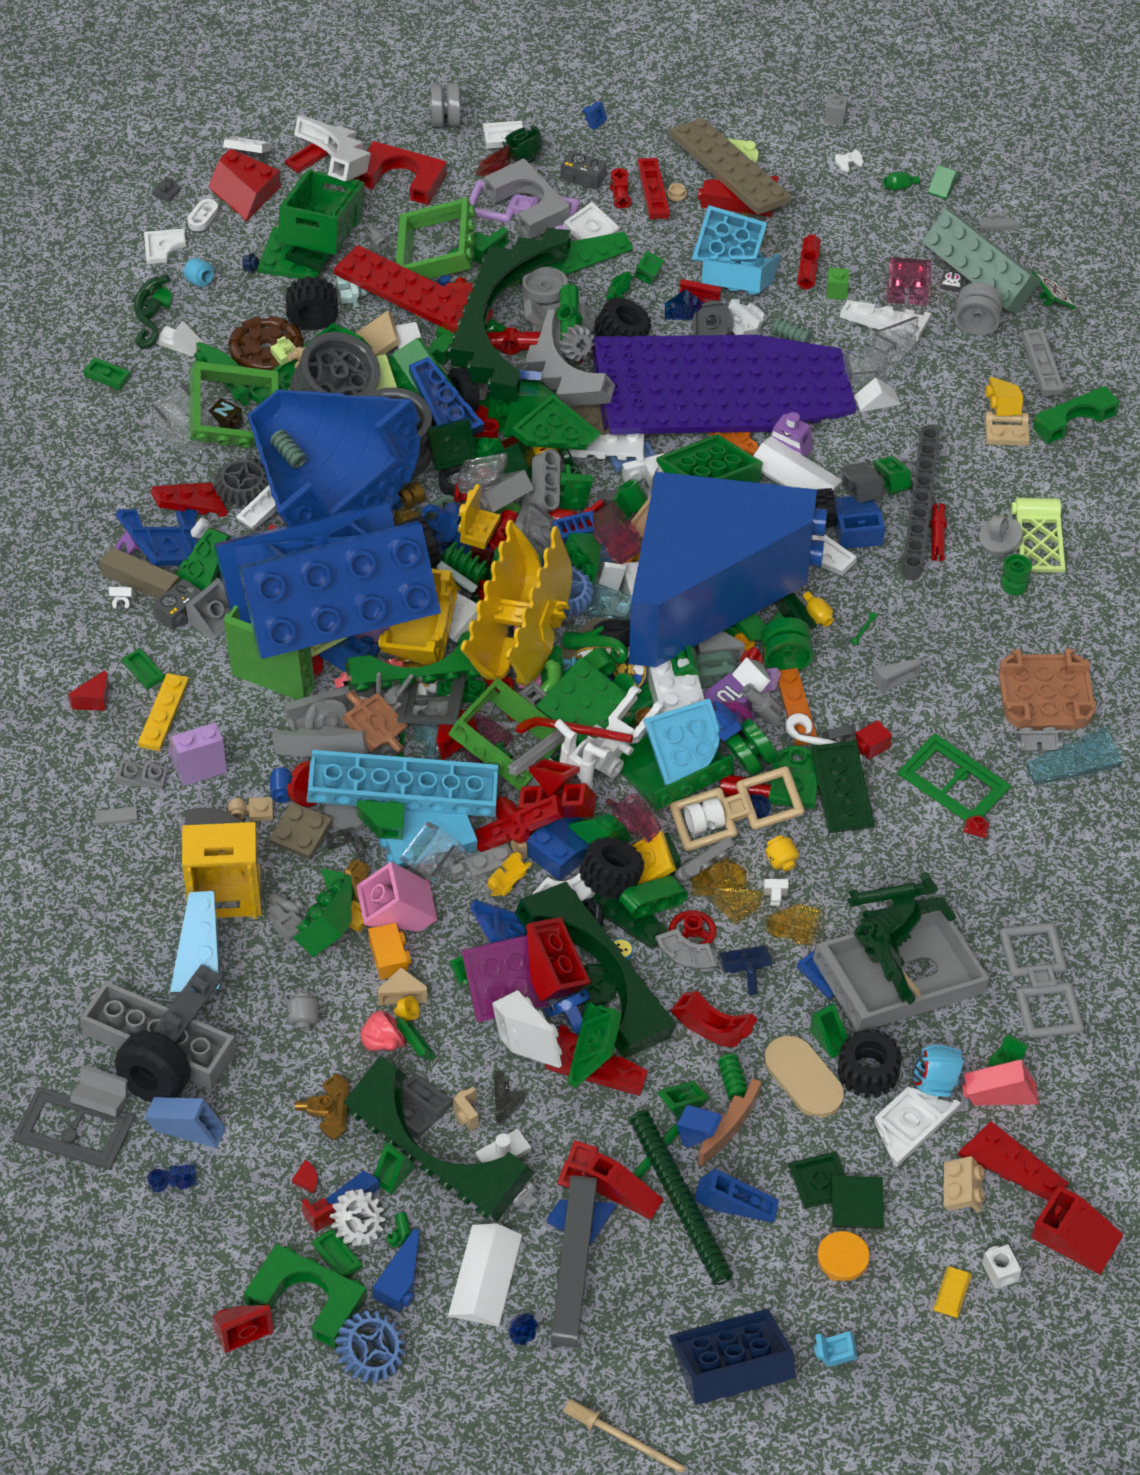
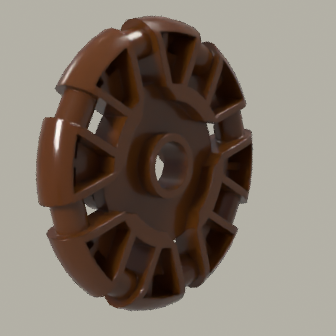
[228,316,304,370]

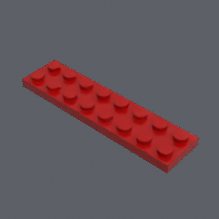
[333,245,493,333]

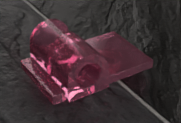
[606,793,662,843]

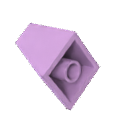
[168,722,227,786]

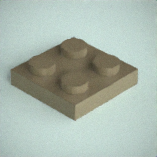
[269,802,333,860]

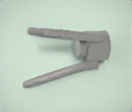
[376,672,414,711]

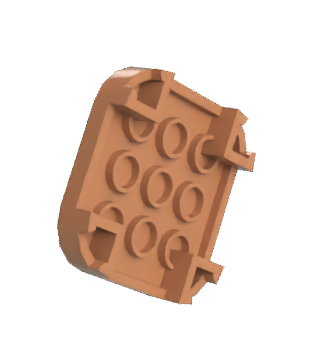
[999,648,1096,730]

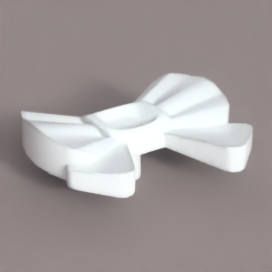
[835,150,864,172]

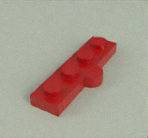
[475,794,563,852]

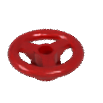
[669,910,717,945]

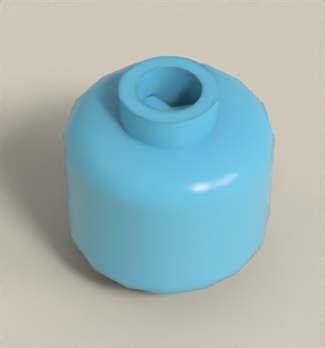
[183,257,214,287]

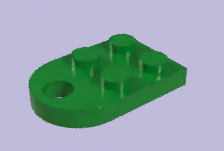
[768,746,817,809]

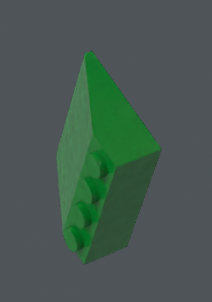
[656,434,763,483]

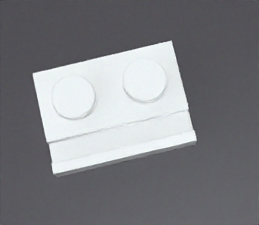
[483,121,523,149]

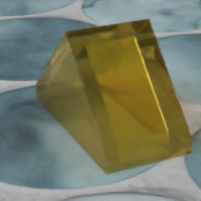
[713,887,762,925]

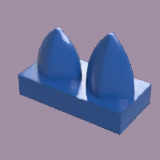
[714,700,743,742]

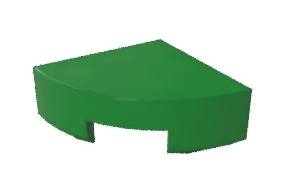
[151,285,172,309]

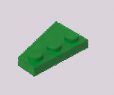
[175,528,231,591]

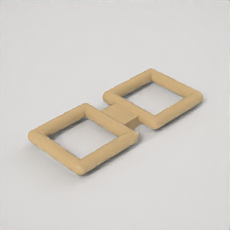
[669,766,805,851]

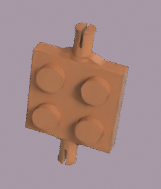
[342,690,408,754]

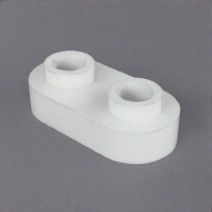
[187,199,218,231]

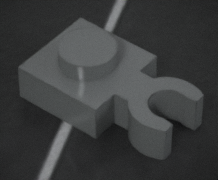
[822,722,865,742]

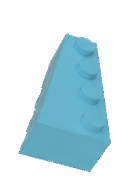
[170,891,221,992]

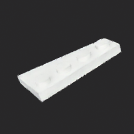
[840,300,931,341]
[559,433,645,461]
[812,535,857,576]
[449,593,477,643]

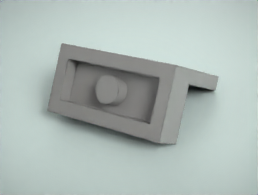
[70,1065,128,1117]

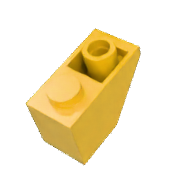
[985,377,1023,416]

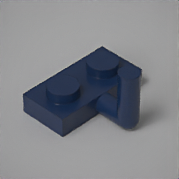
[719,945,772,995]

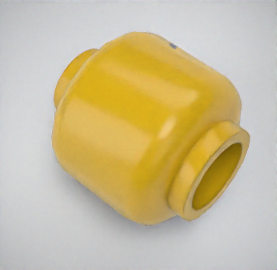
[765,835,800,872]

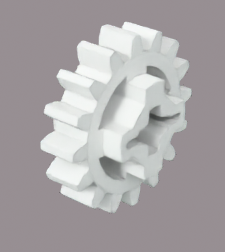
[330,1189,385,1246]

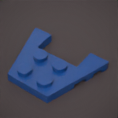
[116,509,197,566]

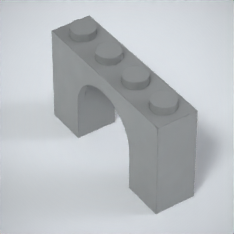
[484,159,571,238]

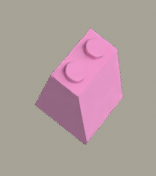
[356,862,438,931]

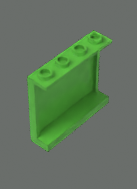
[223,605,315,700]

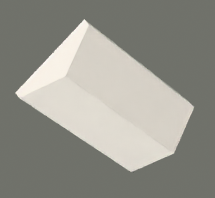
[754,436,842,492]
[448,1223,522,1327]

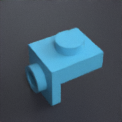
[814,1331,858,1366]

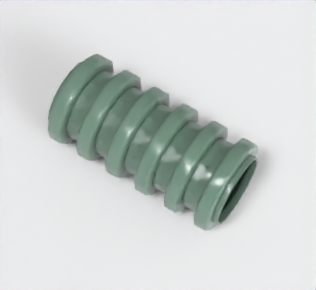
[773,317,812,343]
[270,429,307,469]

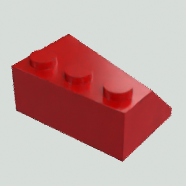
[208,148,281,222]

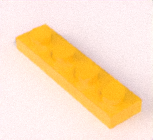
[138,673,189,751]

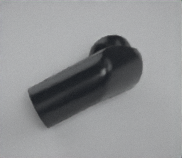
[582,898,604,927]

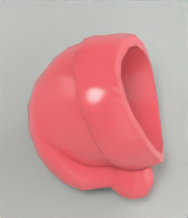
[361,1010,406,1052]

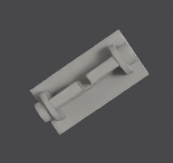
[1014,727,1063,752]

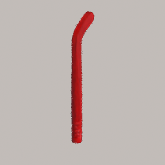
[516,717,633,744]

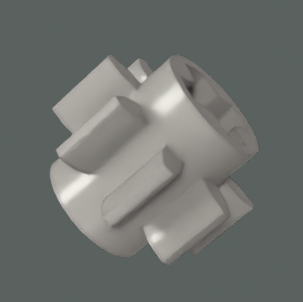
[513,1181,538,1208]

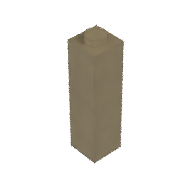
[99,547,180,599]

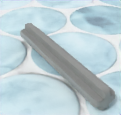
[508,729,565,776]

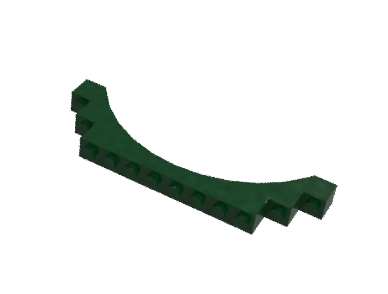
[447,227,571,402]

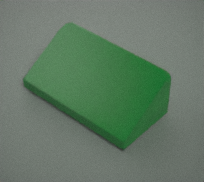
[671,645,701,677]

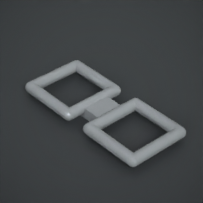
[999,923,1084,1038]

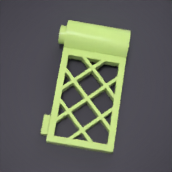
[1011,498,1065,572]

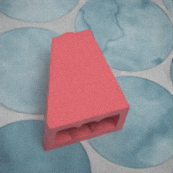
[962,1059,1039,1106]

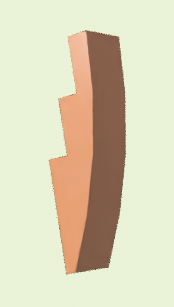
[698,1079,762,1166]

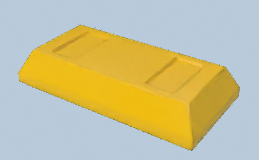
[933,1266,972,1318]

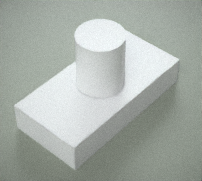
[475,1129,531,1163]

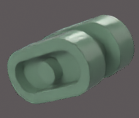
[697,651,738,689]

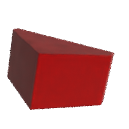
[68,670,110,711]
[529,759,580,797]

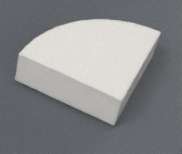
[191,518,212,538]

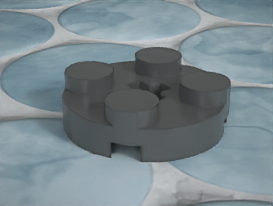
[692,301,734,335]

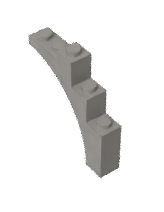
[525,309,615,406]

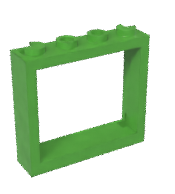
[396,197,477,279]
[189,361,278,448]
[448,678,564,791]

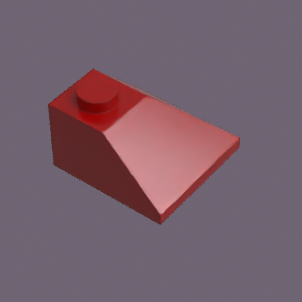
[211,1305,274,1354]

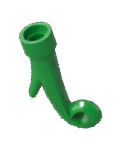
[562,626,628,664]

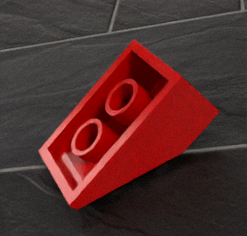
[526,917,591,1002]

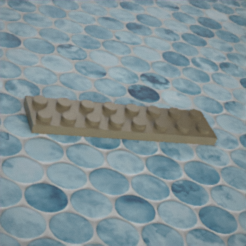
[670,118,791,215]

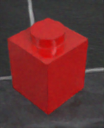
[855,720,892,760]

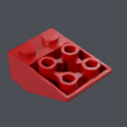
[1031,1185,1124,1275]

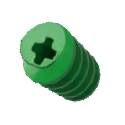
[441,541,490,586]

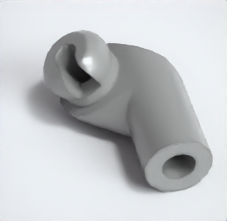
[269,893,304,916]

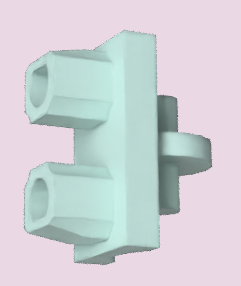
[336,276,369,307]

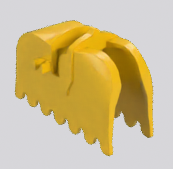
[461,520,572,686]

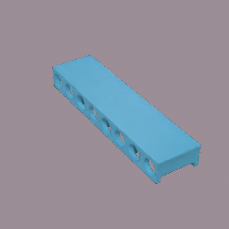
[307,750,498,817]

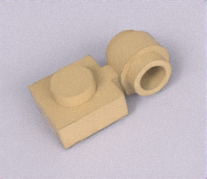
[228,797,273,822]

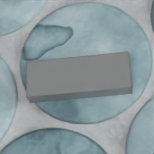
[95,806,138,826]

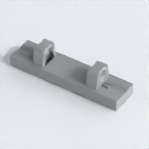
[1022,329,1064,396]

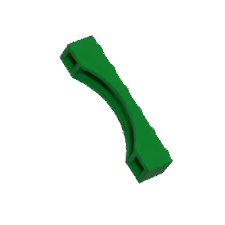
[345,644,481,692]

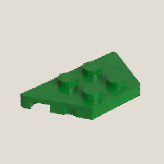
[567,1002,622,1088]

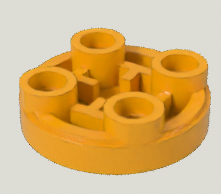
[817,1231,870,1281]

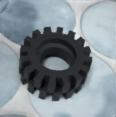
[815,488,837,528]

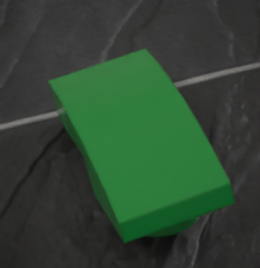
[436,677,486,703]

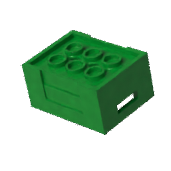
[278,169,364,255]

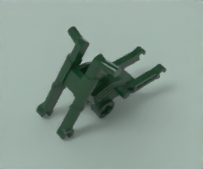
[847,872,956,1005]

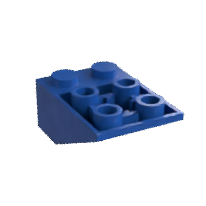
[834,496,885,549]

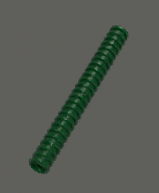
[629,1110,734,1285]

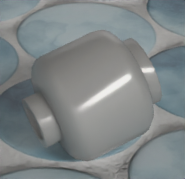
[287,993,319,1031]

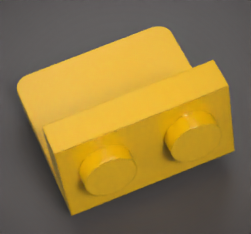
[458,484,501,549]

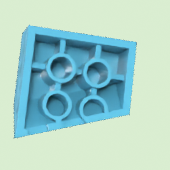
[691,205,767,261]
[702,253,781,294]

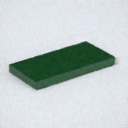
[810,740,875,834]

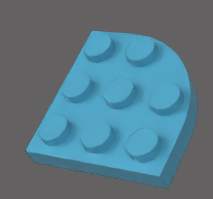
[643,698,720,786]

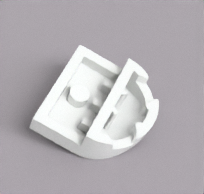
[714,299,764,335]

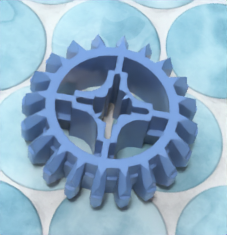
[564,565,594,619]
[335,1310,406,1383]

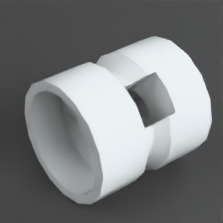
[684,798,725,835]

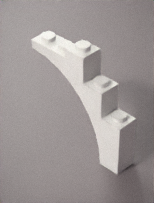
[294,115,371,182]

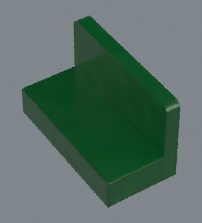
[775,593,816,630]

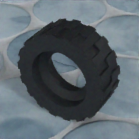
[447,367,480,413]

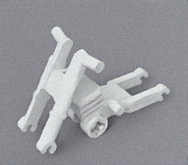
[554,685,666,793]

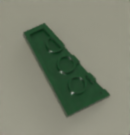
[591,893,668,950]

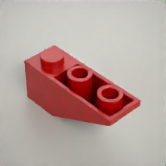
[585,1152,664,1220]

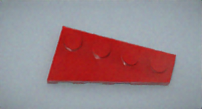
[546,1024,648,1096]
[958,1121,1069,1201]

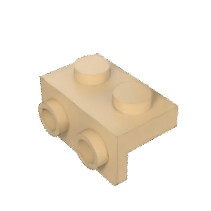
[944,1156,985,1212]

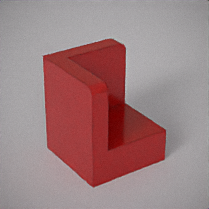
[301,1198,336,1233]

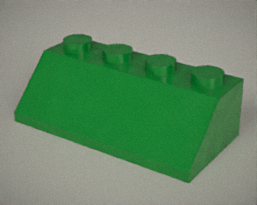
[389,338,456,425]

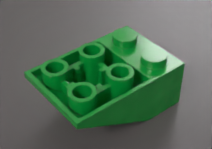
[293,875,352,958]

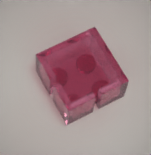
[886,257,932,306]
[592,500,641,564]

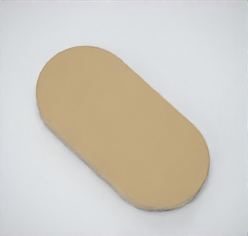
[765,1036,844,1118]

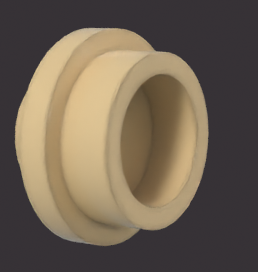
[667,183,687,201]

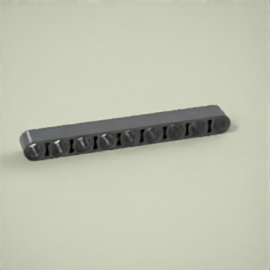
[902,425,940,580]

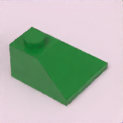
[569,811,633,845]

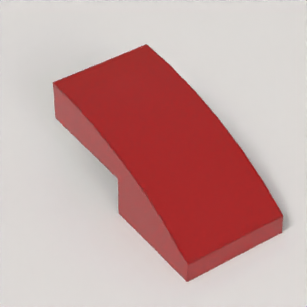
[557,1140,599,1189]

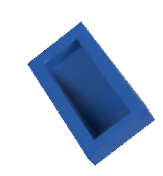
[677,1105,723,1148]

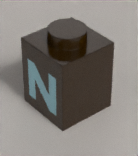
[208,398,243,429]

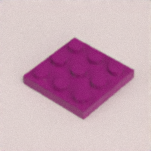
[461,934,548,1022]

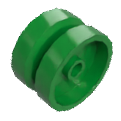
[761,617,813,671]
[724,718,779,777]

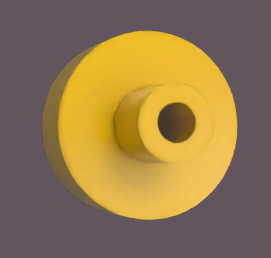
[394,996,420,1021]

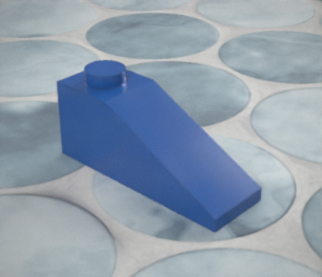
[695,1169,779,1223]
[372,1228,420,1313]

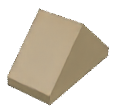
[378,968,427,1005]

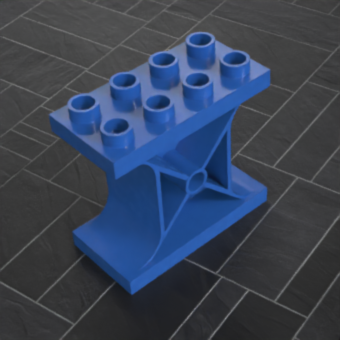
[214,501,441,659]

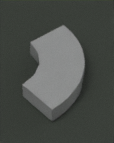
[655,929,717,969]

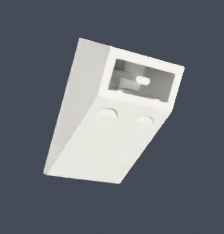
[492,990,562,1068]

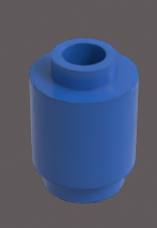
[269,767,293,803]

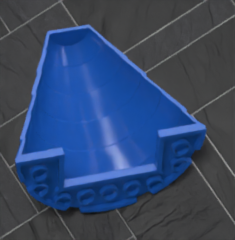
[247,389,421,525]

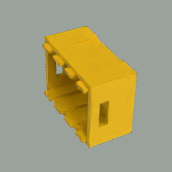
[182,822,262,919]

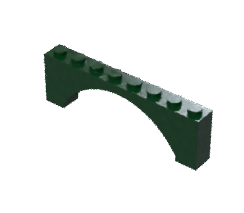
[514,882,676,1058]
[343,1055,535,1221]

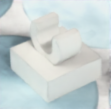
[109,587,134,609]

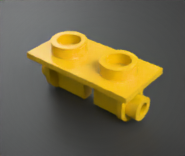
[487,852,532,896]

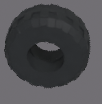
[115,1031,190,1102]

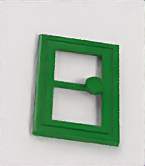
[897,733,1011,821]

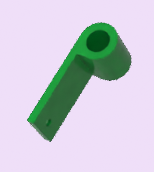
[606,479,648,535]

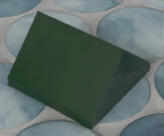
[490,441,535,484]

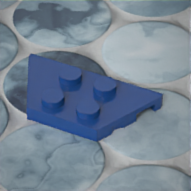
[470,900,527,943]

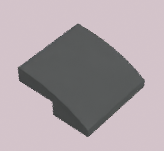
[402,1073,453,1140]

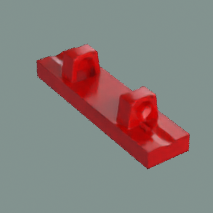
[637,158,670,220]

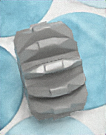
[558,325,595,361]

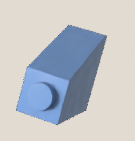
[145,1097,226,1148]

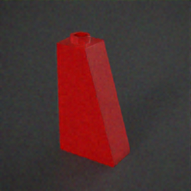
[698,176,779,217]

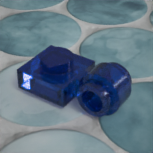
[147,1165,197,1192]

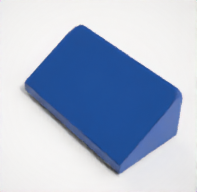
[325,1170,380,1210]

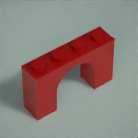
[355,141,447,205]

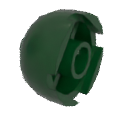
[502,126,543,163]

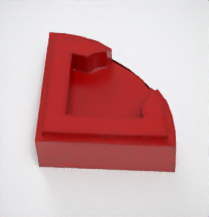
[292,1160,318,1194]

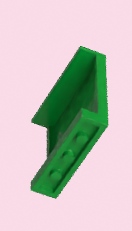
[620,732,734,811]

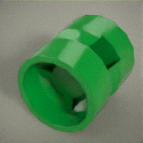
[1000,554,1032,596]

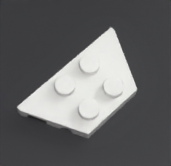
[874,1087,961,1167]

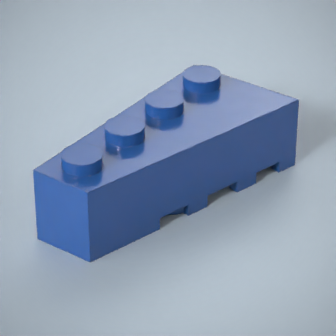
[409,357,484,435]

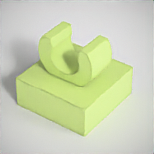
[270,336,296,365]

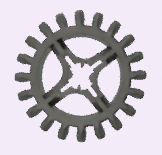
[214,456,269,509]

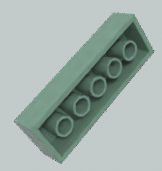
[922,208,1041,314]

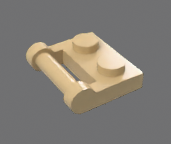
[985,411,1030,446]

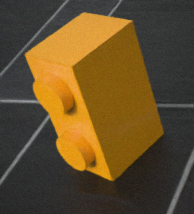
[368,922,411,980]

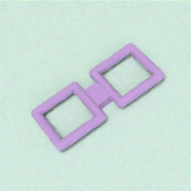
[469,180,580,230]

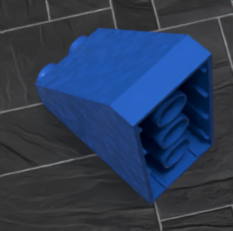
[629,472,827,668]

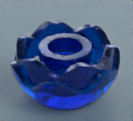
[750,794,771,819]
[508,1313,538,1345]

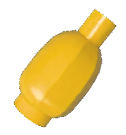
[803,591,834,627]

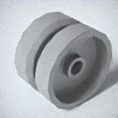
[429,83,460,127]
[522,267,567,312]
[954,283,1003,336]

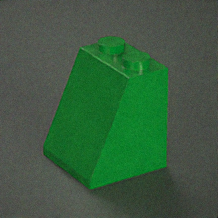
[487,381,558,436]

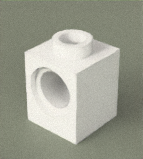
[982,1244,1022,1290]

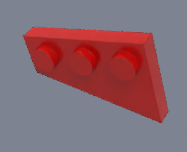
[150,482,228,517]

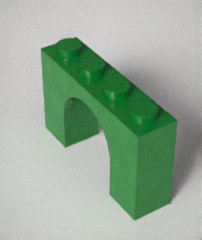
[244,1244,367,1349]

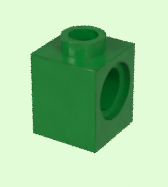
[634,251,664,286]

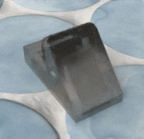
[493,1070,525,1126]

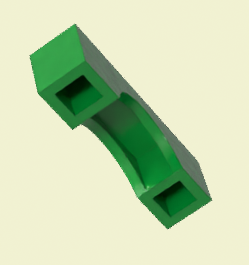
[1033,386,1120,445]

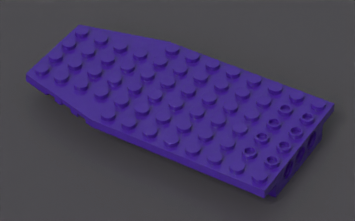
[592,335,857,434]

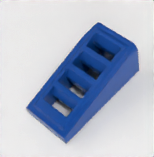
[551,511,601,544]

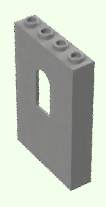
[813,911,989,1032]

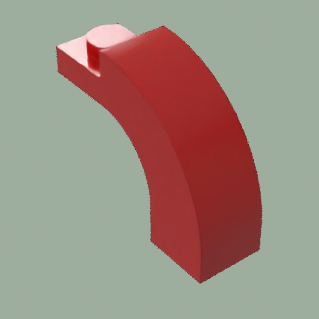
[670,991,758,1047]

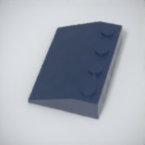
[669,1309,796,1405]

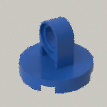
[421,502,460,545]
[543,988,591,1035]

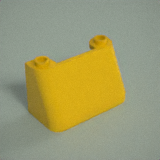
[378,569,457,666]

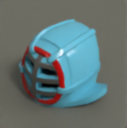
[912,1045,965,1097]

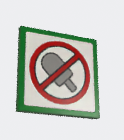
[1032,271,1077,309]

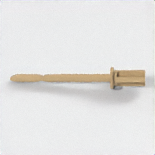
[563,1399,686,1473]

